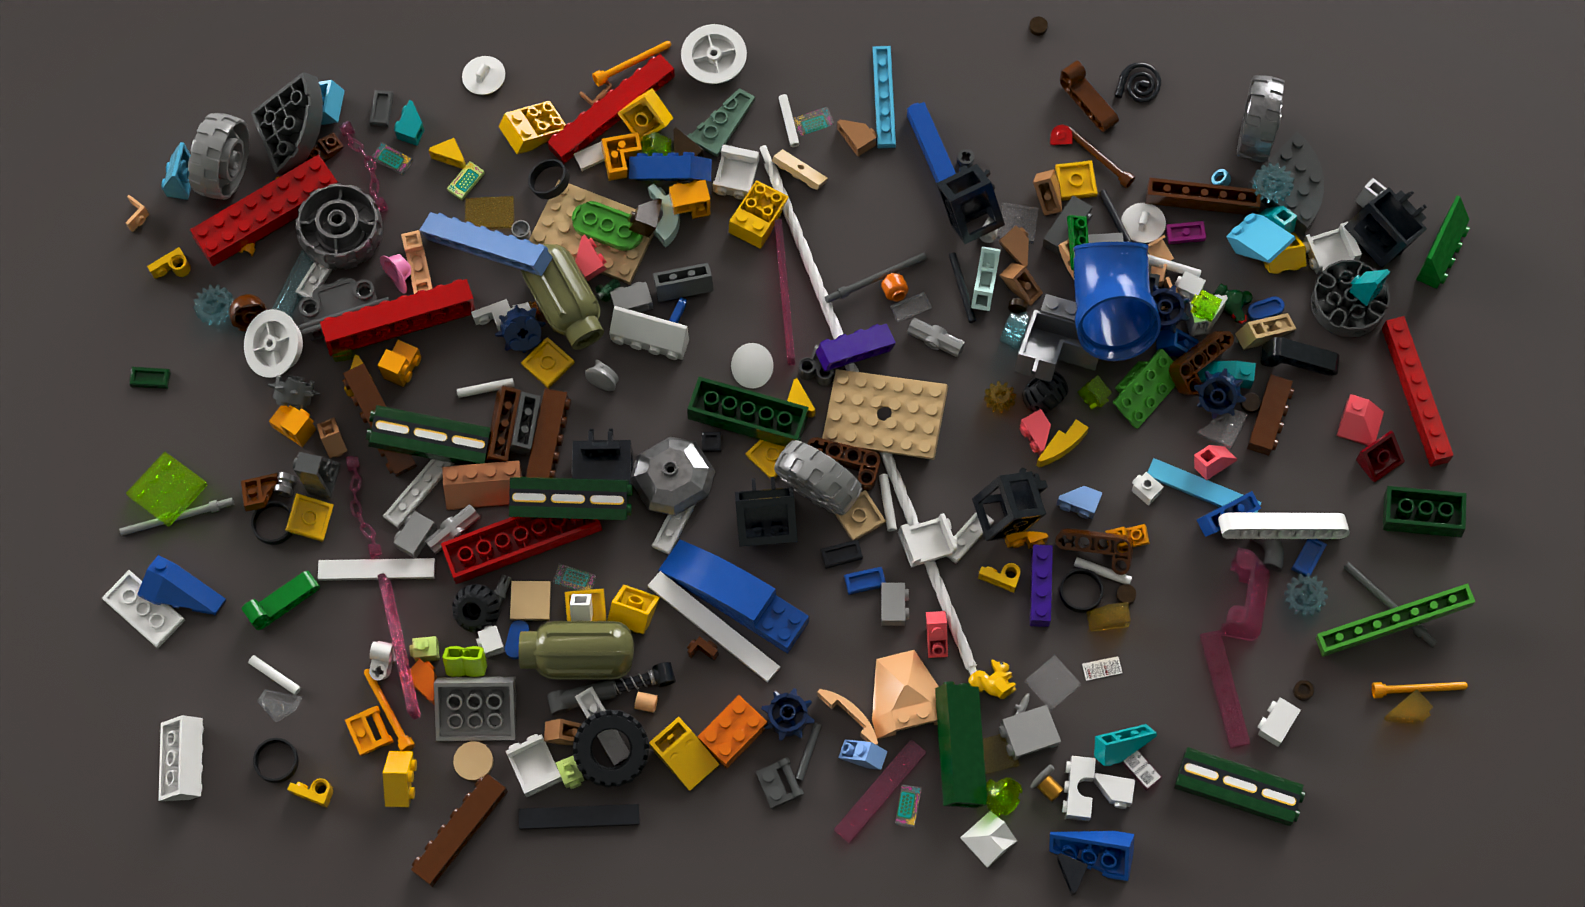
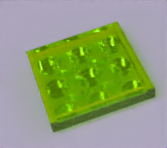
[126,451,208,527]

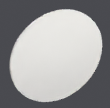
[462,56,505,95]
[1121,203,1166,243]
[731,343,773,388]

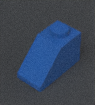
[1156,328,1199,357]

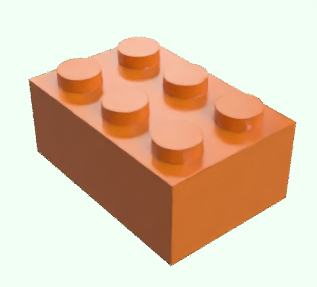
[697,695,768,769]

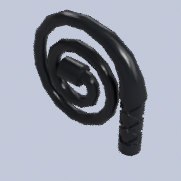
[1115,63,1161,103]

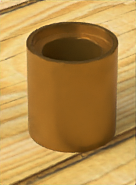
[1037,775,1064,802]

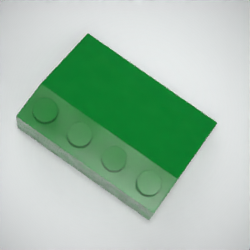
[1416,195,1470,289]

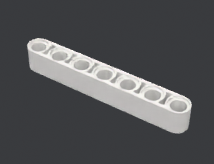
[1218,513,1350,539]

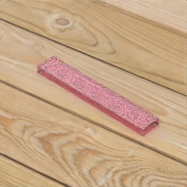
[1200,630,1250,749]
[834,740,926,843]

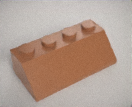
[442,460,522,511]

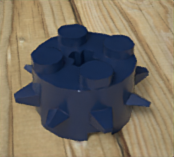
[1151,285,1190,333]
[495,305,546,353]
[1194,368,1246,419]
[761,688,815,741]

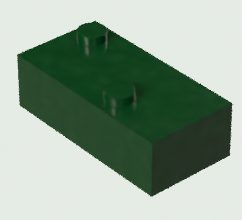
[1383,486,1467,538]

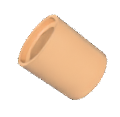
[634,691,658,713]

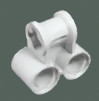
[369,641,398,680]

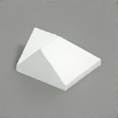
[960,811,1017,868]

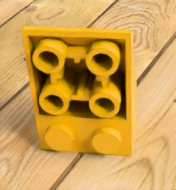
[498,101,566,155]
[728,180,789,249]
[649,717,719,791]

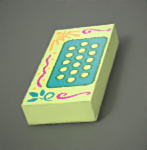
[447,161,485,200]

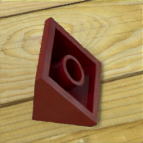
[1356,431,1405,482]

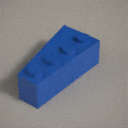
[629,152,712,181]

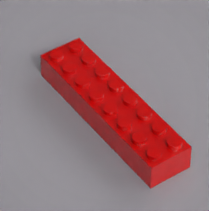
[190,154,338,267]
[320,279,475,356]
[441,517,602,584]

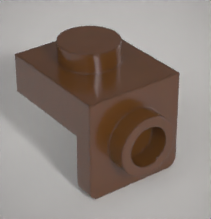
[687,636,719,661]

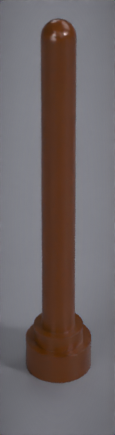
[1068,126,1135,188]

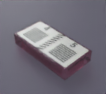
[1121,750,1162,791]

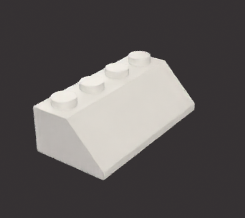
[609,306,689,360]
[159,715,204,801]

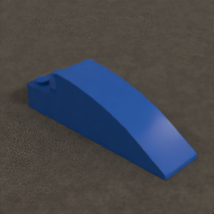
[658,540,809,654]

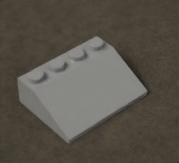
[434,676,517,741]

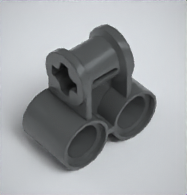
[799,344,834,386]

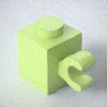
[409,636,440,662]
[556,756,585,789]

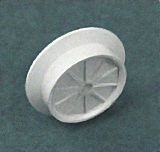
[681,24,747,84]
[244,309,303,378]

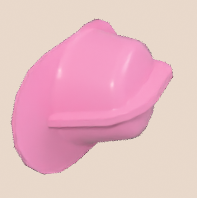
[380,254,411,294]

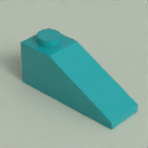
[1349,269,1390,306]
[1197,361,1256,389]
[1094,724,1157,766]

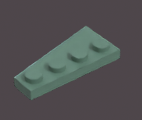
[687,88,755,157]

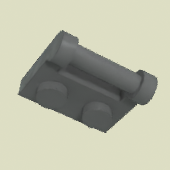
[756,758,804,809]

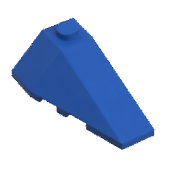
[137,555,226,615]
[1049,831,1134,881]

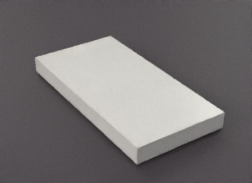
[102,570,185,648]

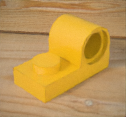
[147,247,191,279]
[978,563,1020,593]
[287,778,333,808]

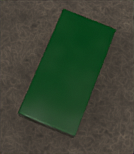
[129,367,171,389]

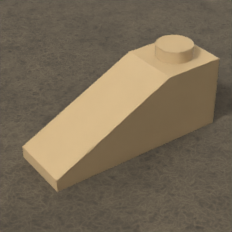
[1235,313,1296,350]

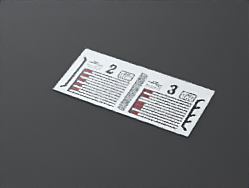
[1082,656,1122,681]

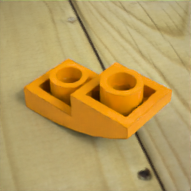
[1105,524,1150,549]
[1005,531,1048,549]

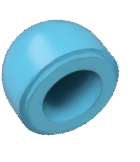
[1211,169,1231,186]

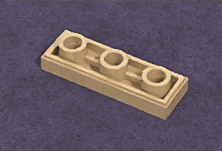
[772,149,828,190]

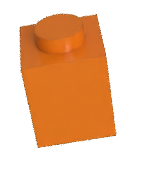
[404,659,437,706]

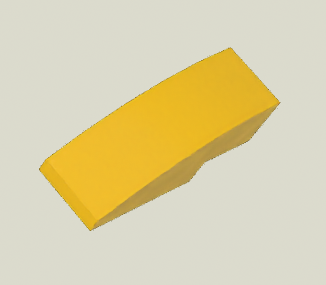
[1036,419,1089,468]

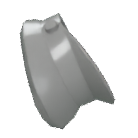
[585,360,619,391]

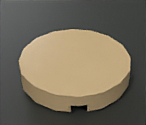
[453,741,494,781]

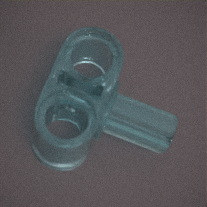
[999,312,1029,349]

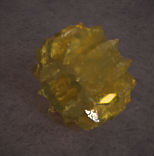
[984,381,1016,414]

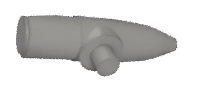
[1014,693,1030,715]
[1030,765,1055,788]

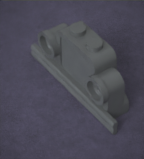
[298,278,389,341]

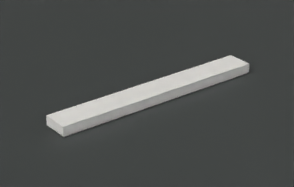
[648,571,780,683]

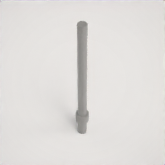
[119,498,234,536]

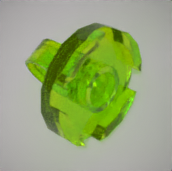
[986,777,1023,817]

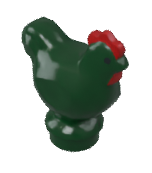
[1213,283,1253,324]

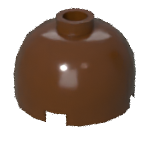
[229,294,267,331]

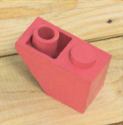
[575,234,607,281]
[1019,409,1051,456]
[1194,445,1237,480]
[926,611,948,658]

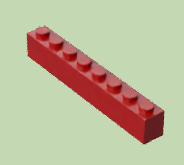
[548,54,675,164]
[1382,316,1454,467]

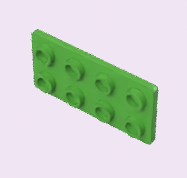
[1113,349,1175,428]

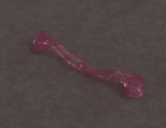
[339,120,389,213]
[345,455,382,559]

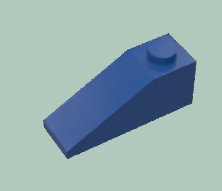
[1196,491,1261,537]

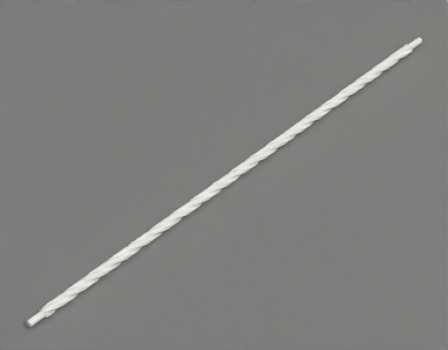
[759,145,977,675]

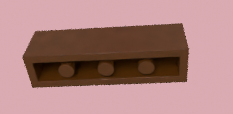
[1247,374,1294,456]
[485,385,521,463]

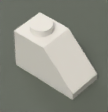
[1093,773,1135,809]

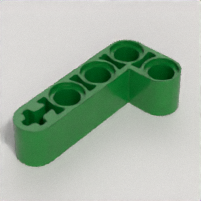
[241,571,320,631]

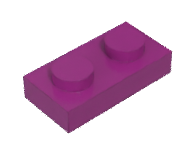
[1166,221,1206,245]

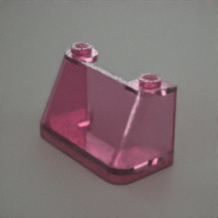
[1220,548,1270,641]

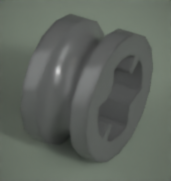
[958,149,974,168]

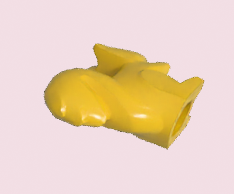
[969,660,1016,699]

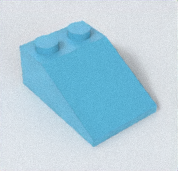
[319,80,345,125]
[161,142,191,200]
[1226,213,1296,263]

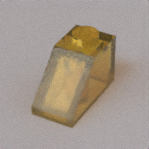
[1087,602,1131,632]
[1384,689,1433,724]

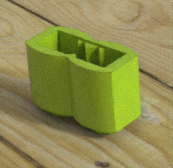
[442,646,487,677]

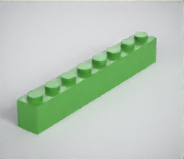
[1315,583,1475,657]

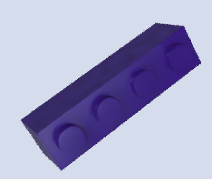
[816,324,896,371]
[1030,545,1053,627]

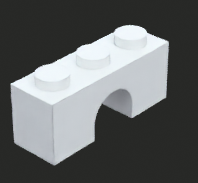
[1062,756,1096,821]

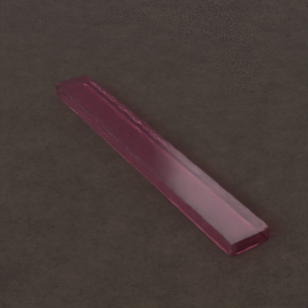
[774,219,795,365]
[377,573,421,720]

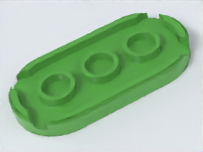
[572,201,643,251]

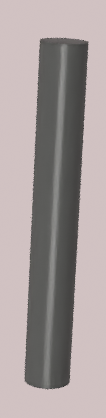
[795,723,821,781]

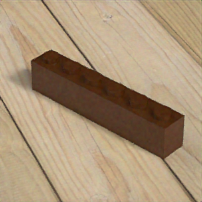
[1145,177,1262,215]
[342,363,417,477]
[526,389,571,478]
[411,774,508,887]

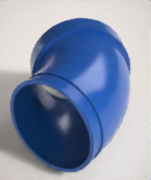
[1073,242,1161,361]

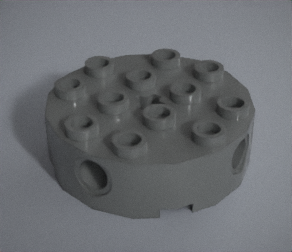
[1310,260,1390,337]

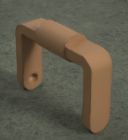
[579,80,612,106]

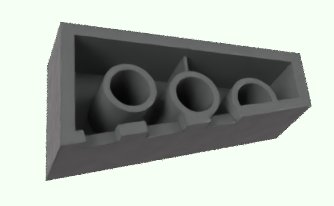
[293,452,341,499]

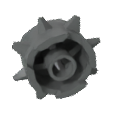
[267,375,320,409]

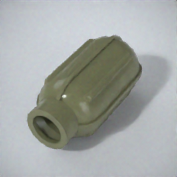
[521,244,604,350]
[519,621,634,679]

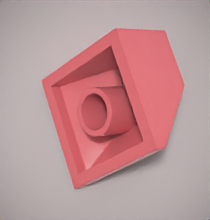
[1337,394,1384,446]

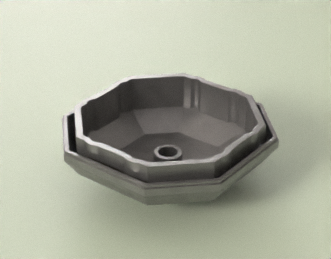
[631,437,715,516]

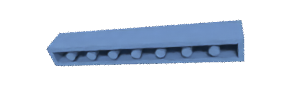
[419,212,553,276]

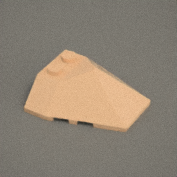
[872,650,939,739]

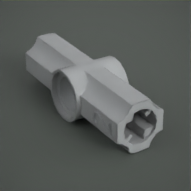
[907,318,965,358]
[425,504,480,554]

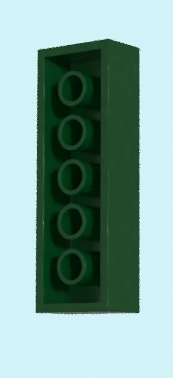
[687,376,809,447]

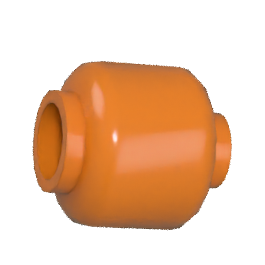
[881,273,909,302]

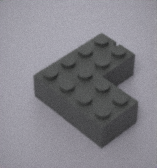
[1014,310,1099,382]

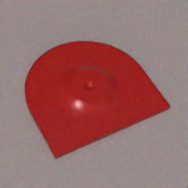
[1050,125,1073,145]

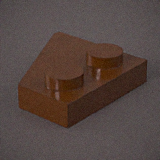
[241,473,278,512]

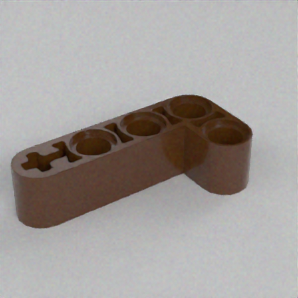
[1060,60,1119,132]
[1169,331,1234,395]
[807,437,880,491]
[1055,528,1133,575]

